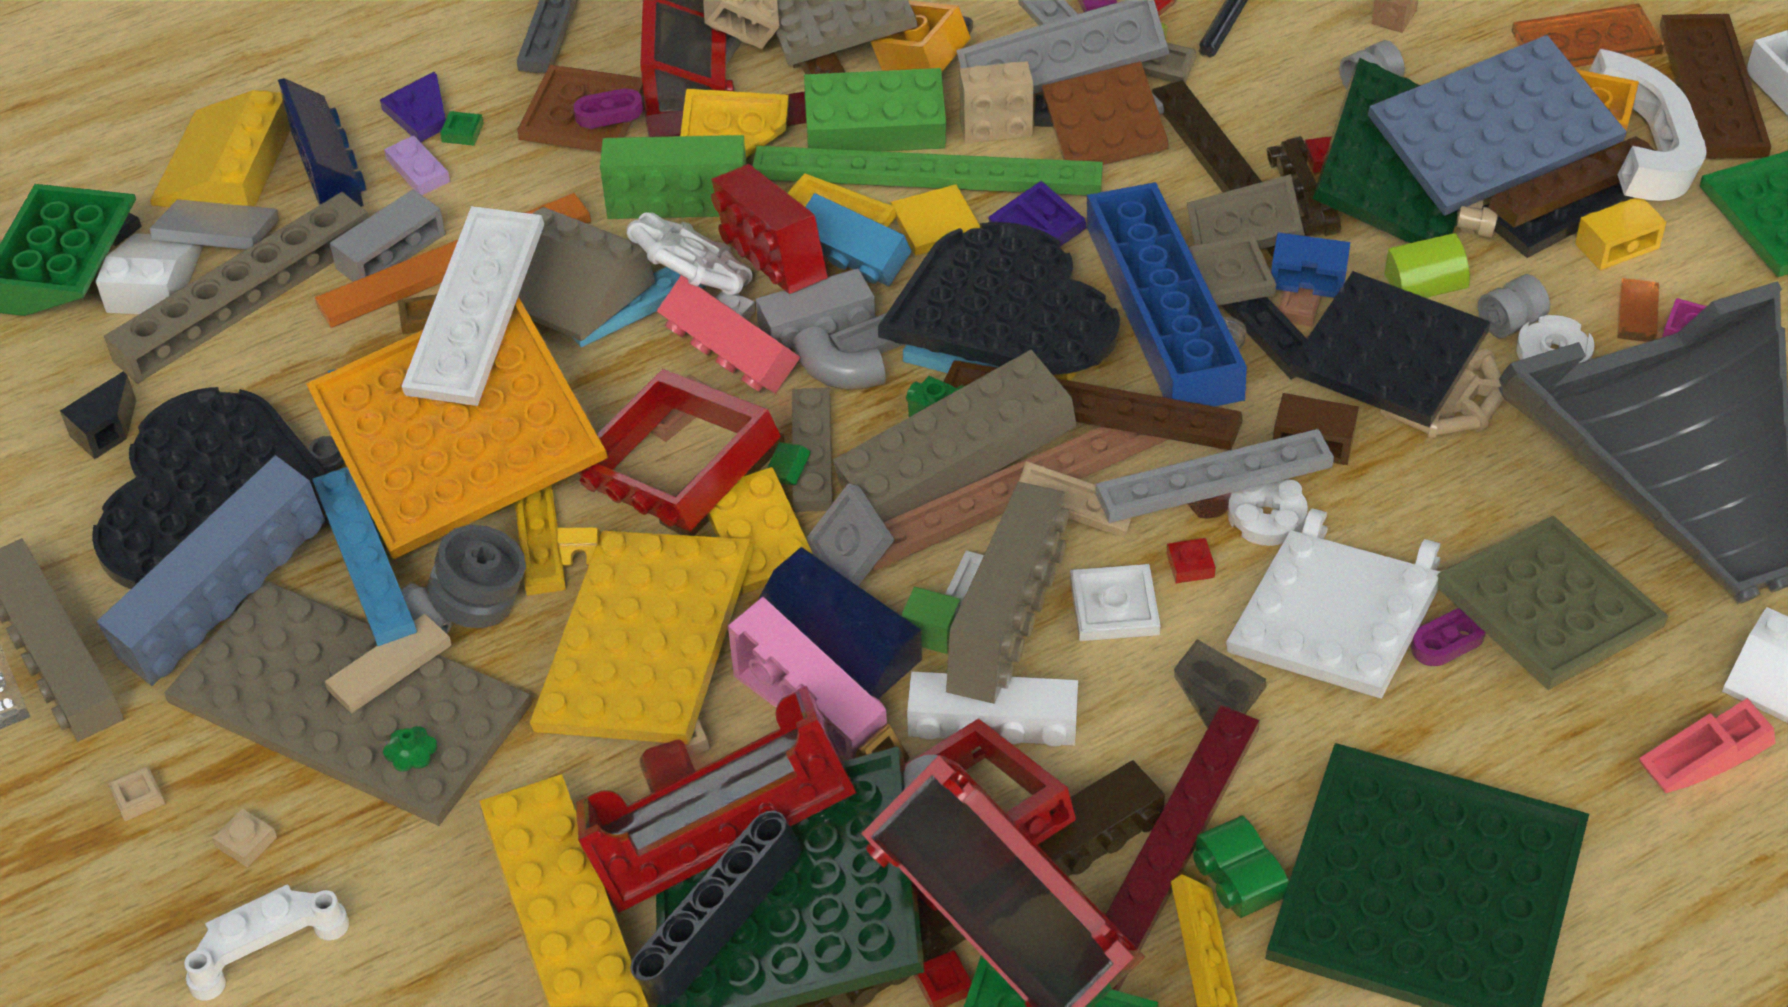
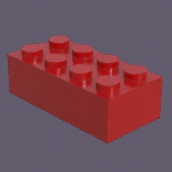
[711,164,828,294]

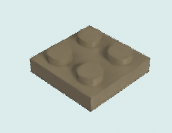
[1188,235,1276,306]

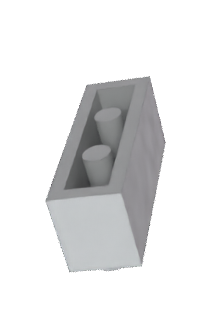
[330,189,446,282]
[756,268,875,349]

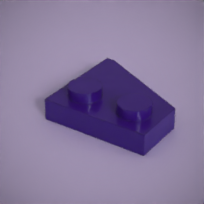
[380,72,446,142]
[988,181,1087,246]

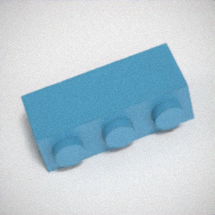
[806,193,911,287]

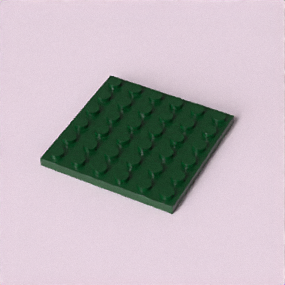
[1265,743,1589,1007]
[655,746,924,1007]

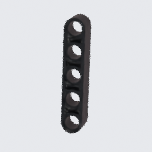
[630,811,802,1005]

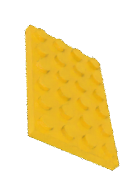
[530,531,754,745]

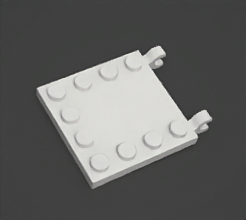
[1226,508,1441,699]

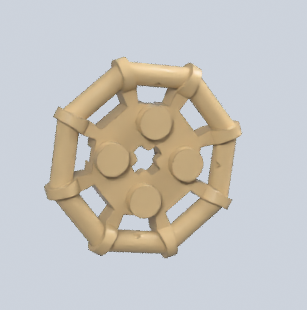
[1380,348,1506,439]

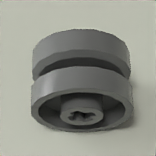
[427,525,526,628]

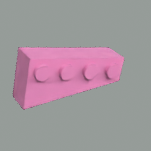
[728,597,887,760]

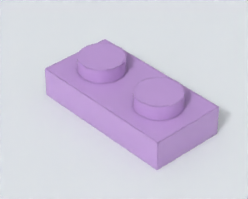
[384,135,450,195]

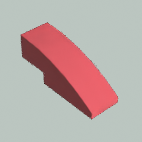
[1639,698,1776,793]

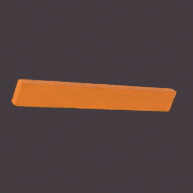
[315,193,591,328]

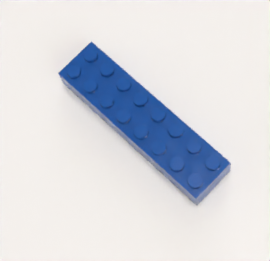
[1087,182,1247,407]

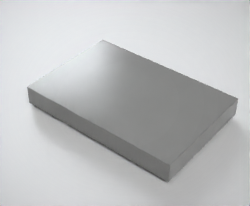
[150,199,279,249]

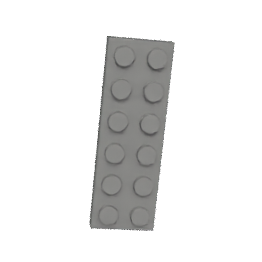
[956,0,1169,94]

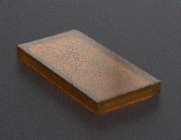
[1511,3,1664,67]

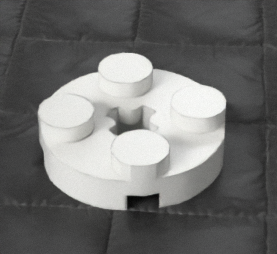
[1516,315,1595,363]
[1228,480,1308,546]

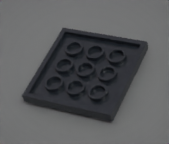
[1289,271,1491,427]

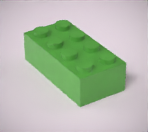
[804,68,946,151]
[600,135,747,219]

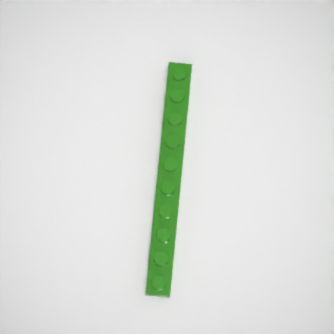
[753,146,1103,196]

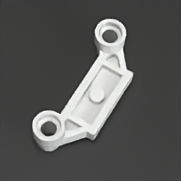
[184,884,349,1001]

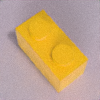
[1575,198,1667,270]

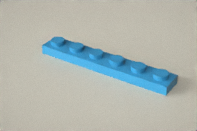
[313,467,417,646]

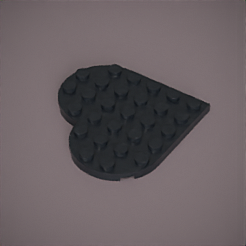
[878,222,1120,375]
[92,387,327,589]

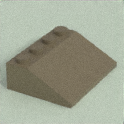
[518,207,655,341]

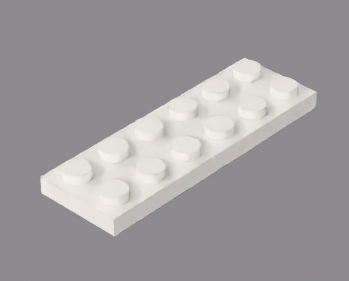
[401,206,544,406]

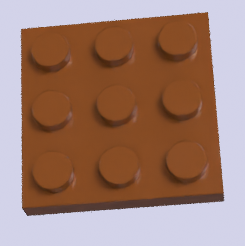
[1042,61,1169,165]
[517,64,644,152]

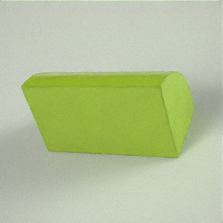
[1384,233,1470,298]

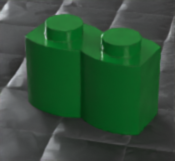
[1193,815,1289,918]

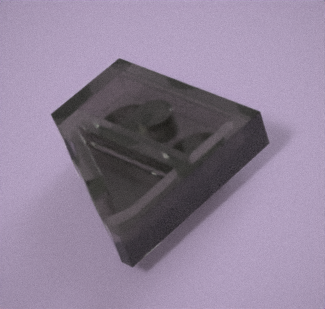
[1174,639,1267,729]

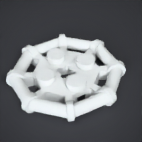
[627,212,752,295]

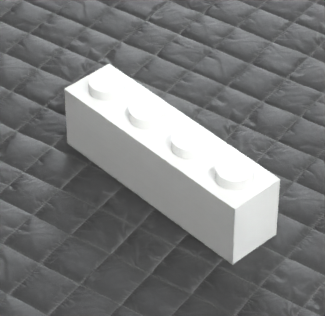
[907,671,1078,746]

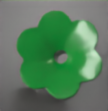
[383,726,437,772]

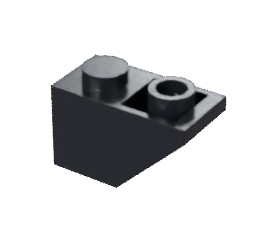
[60,371,136,459]

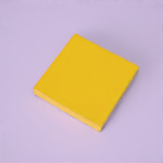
[890,184,980,256]

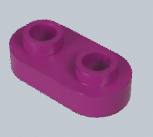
[574,88,643,129]
[1411,608,1486,666]

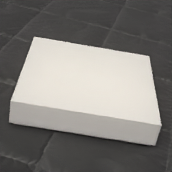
[1070,564,1161,641]

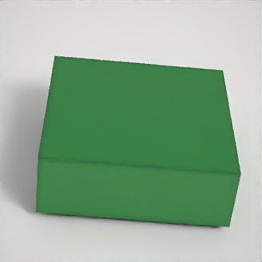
[440,111,484,146]
[767,442,811,486]

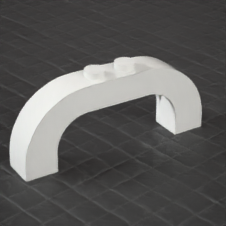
[1589,49,1706,201]

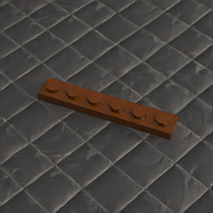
[1488,136,1656,227]

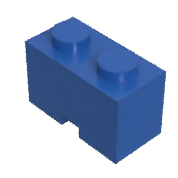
[1271,232,1351,298]

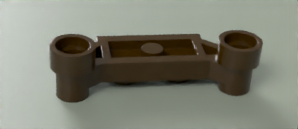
[1267,136,1341,237]

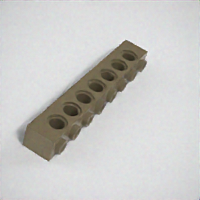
[104,192,369,384]

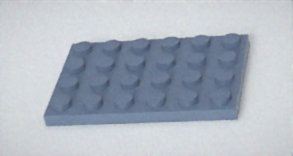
[1368,35,1627,216]

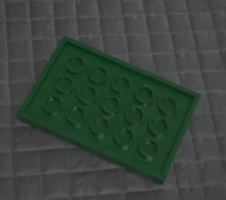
[1312,58,1458,243]

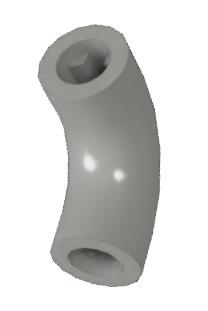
[793,327,886,390]

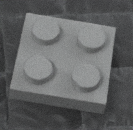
[806,484,895,597]

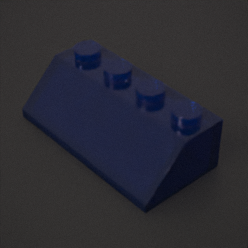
[278,78,366,207]
[758,547,922,699]

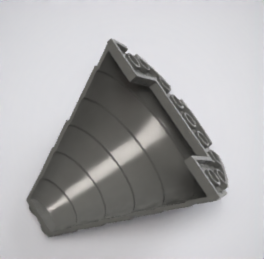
[1498,281,1788,604]

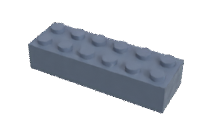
[97,455,325,686]

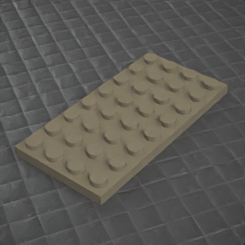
[164,580,532,826]

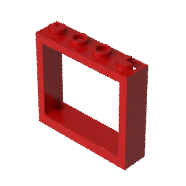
[579,369,781,532]
[905,718,1076,911]

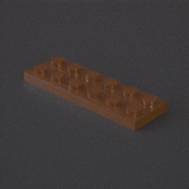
[1660,14,1772,159]

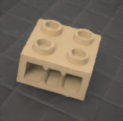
[703,0,779,49]
[959,61,1033,143]

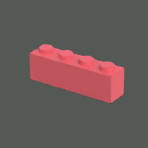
[657,275,801,394]

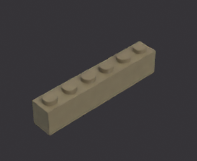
[0,538,124,742]

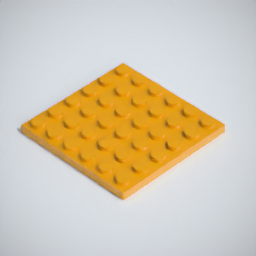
[306,296,608,560]

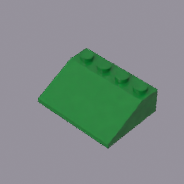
[0,184,136,316]

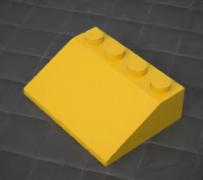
[150,90,293,207]

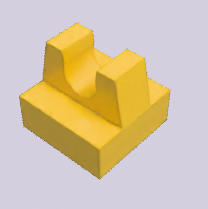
[557,528,601,567]

